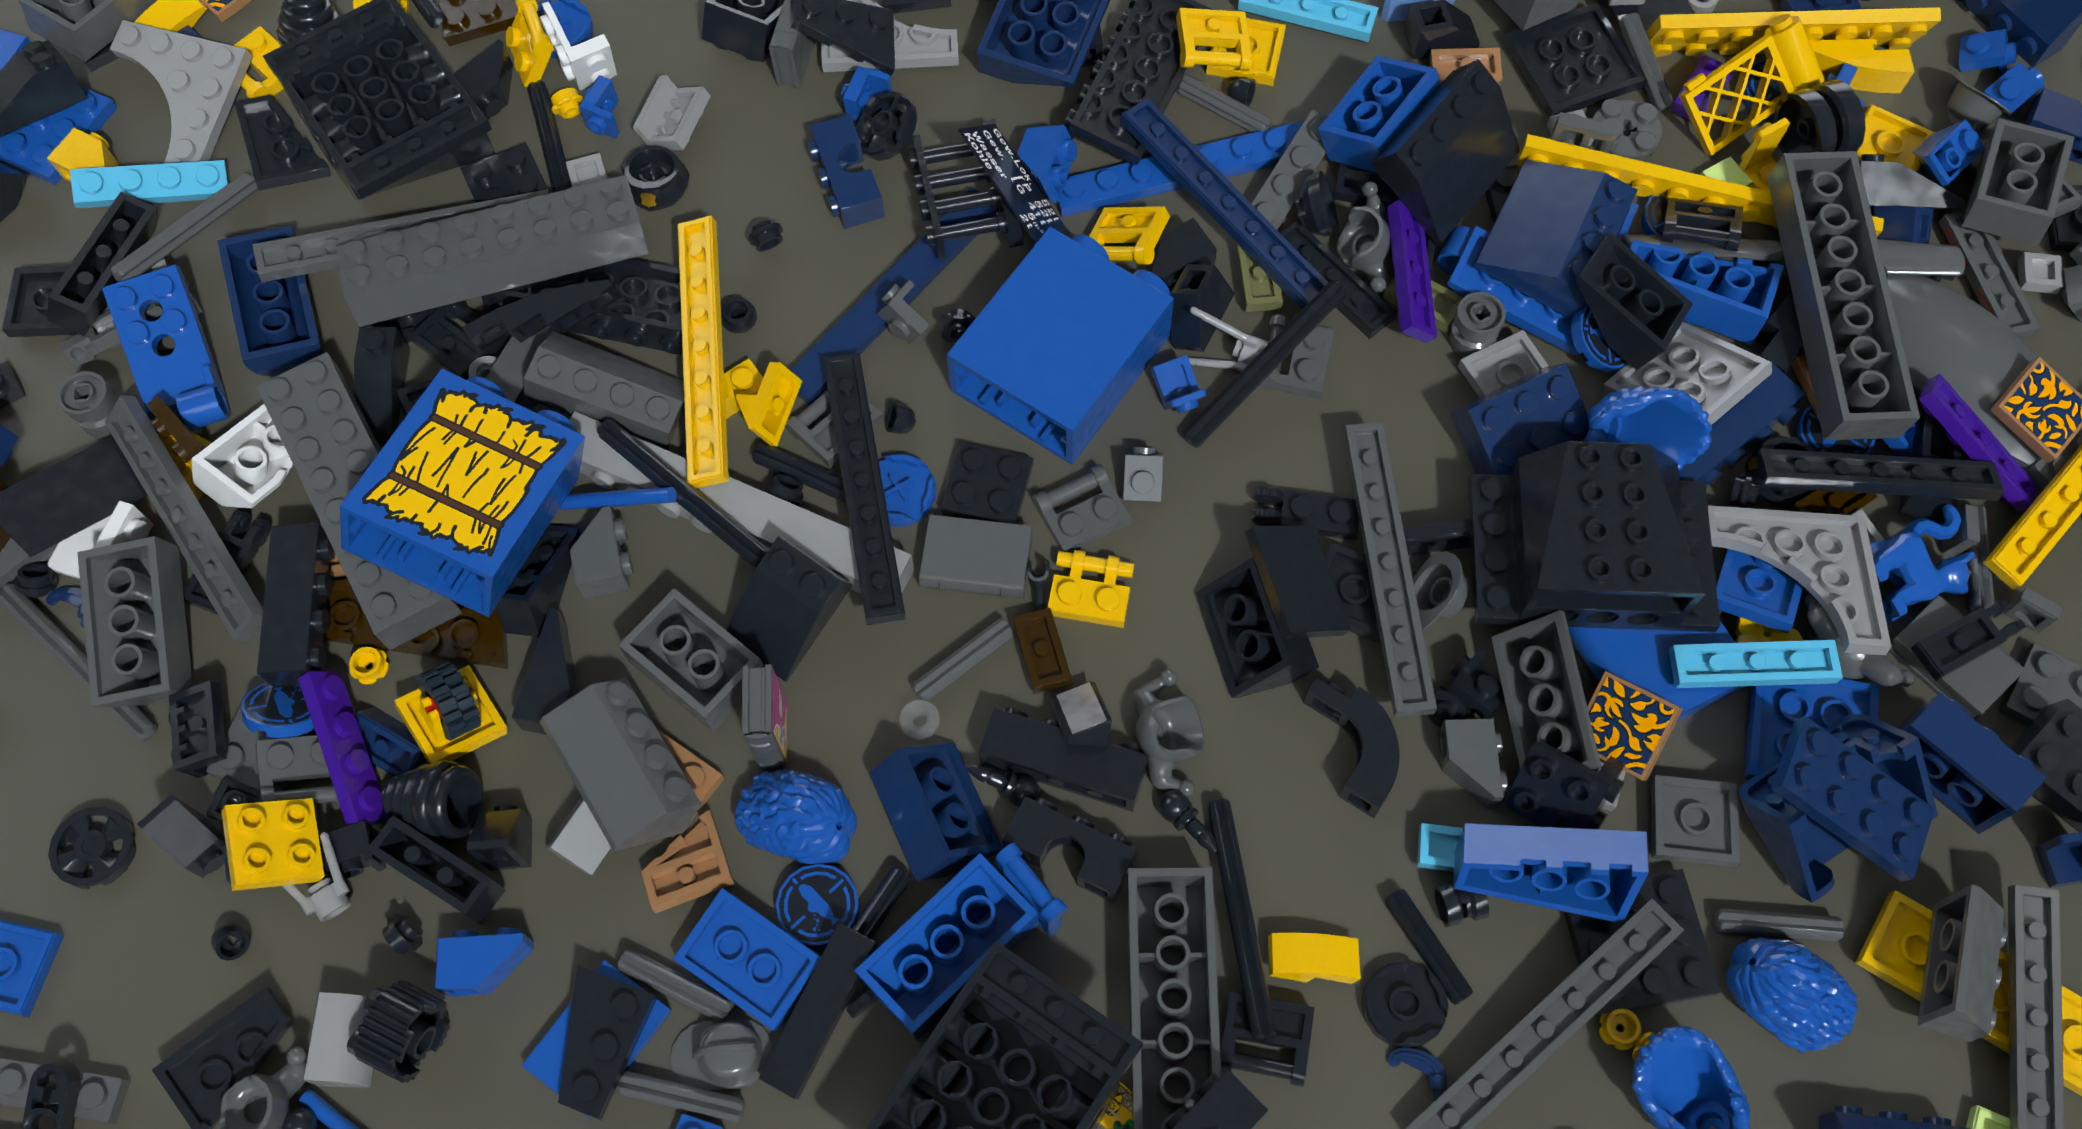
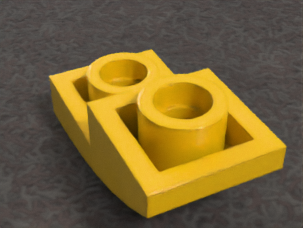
[134,0,208,32]
[1268,933,1361,984]

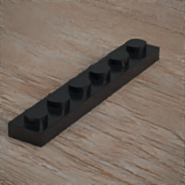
[1756,448,2005,501]

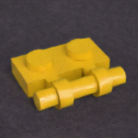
[1048,550,1135,628]

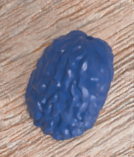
[1585,386,1712,471]
[734,770,858,865]
[1725,937,1858,1053]
[1632,1025,1750,1129]

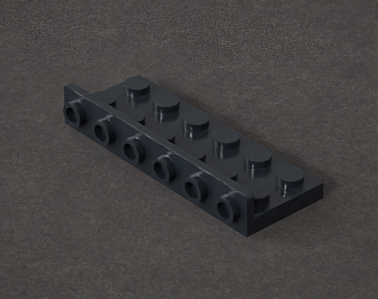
[1064,0,1213,165]
[481,259,683,355]

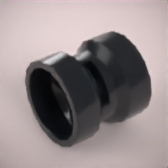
[1434,883,1489,927]

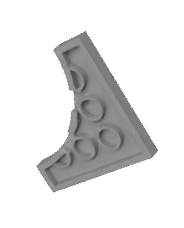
[821,0,959,72]
[110,20,253,164]
[1708,505,1892,656]

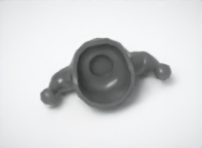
[1337,181,1392,292]
[1804,593,1915,687]
[1133,669,1205,797]
[220,1046,307,1129]

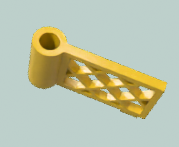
[1679,14,1825,156]

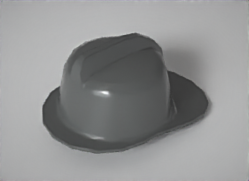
[1947,67,2011,132]
[1413,551,1471,631]
[670,1018,773,1091]

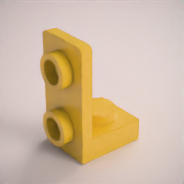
[1739,118,1790,192]

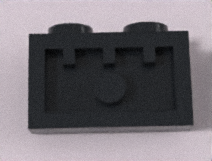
[168,680,227,778]

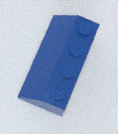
[855,853,1039,1042]

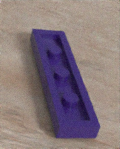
[1387,200,1437,343]
[1919,373,2038,512]
[298,671,389,826]

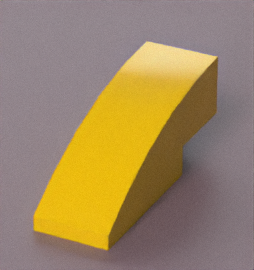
[1809,39,1915,93]

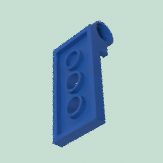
[1437,226,1586,356]
[102,264,230,430]

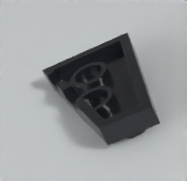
[790,0,895,77]
[234,95,331,191]
[152,988,294,1129]

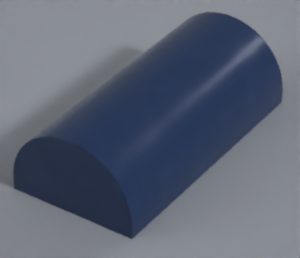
[217,225,322,377]

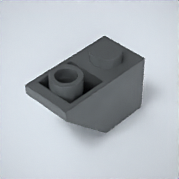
[570,506,634,599]
[1438,719,1508,809]

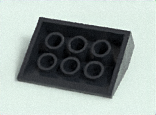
[1371,59,1520,245]

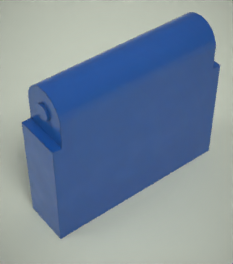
[1568,621,1746,723]

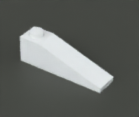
[192,404,293,508]

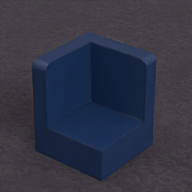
[1873,206,1934,244]
[2035,832,2082,888]

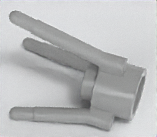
[1188,307,1269,372]
[282,832,351,922]

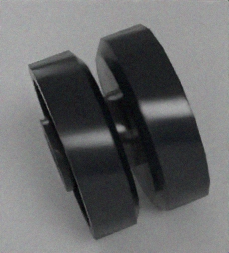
[1773,79,1866,154]

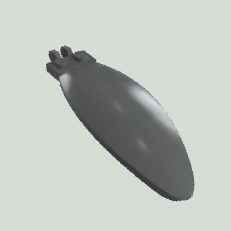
[1887,274,2082,490]

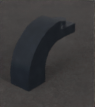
[1304,678,1400,819]

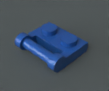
[995,842,1068,937]

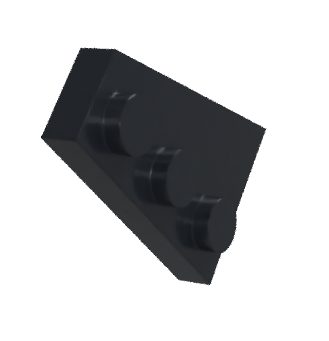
[558,965,657,1121]

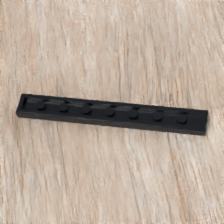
[823,353,906,625]

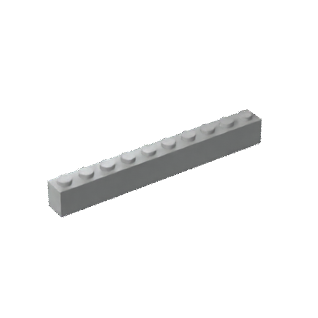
[569,411,914,597]

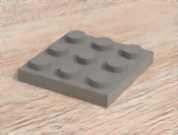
[1604,322,1772,425]

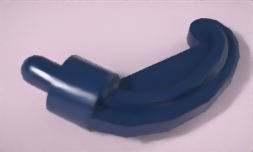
[46,587,84,627]
[1388,1048,1447,1101]

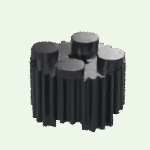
[346,980,450,1083]

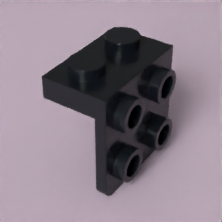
[1505,741,1626,830]

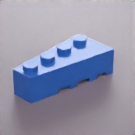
[1629,240,1784,345]
[1453,823,1649,923]

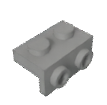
[633,75,711,150]

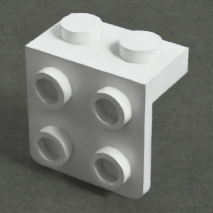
[540,1,617,90]
[48,501,154,579]

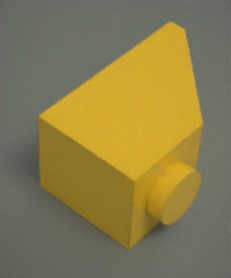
[47,128,118,182]

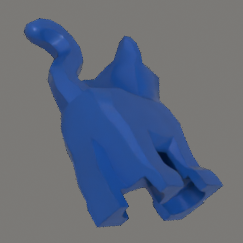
[1870,504,1976,622]

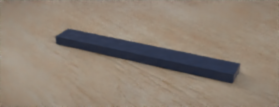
[1120,98,1328,309]
[790,187,999,405]

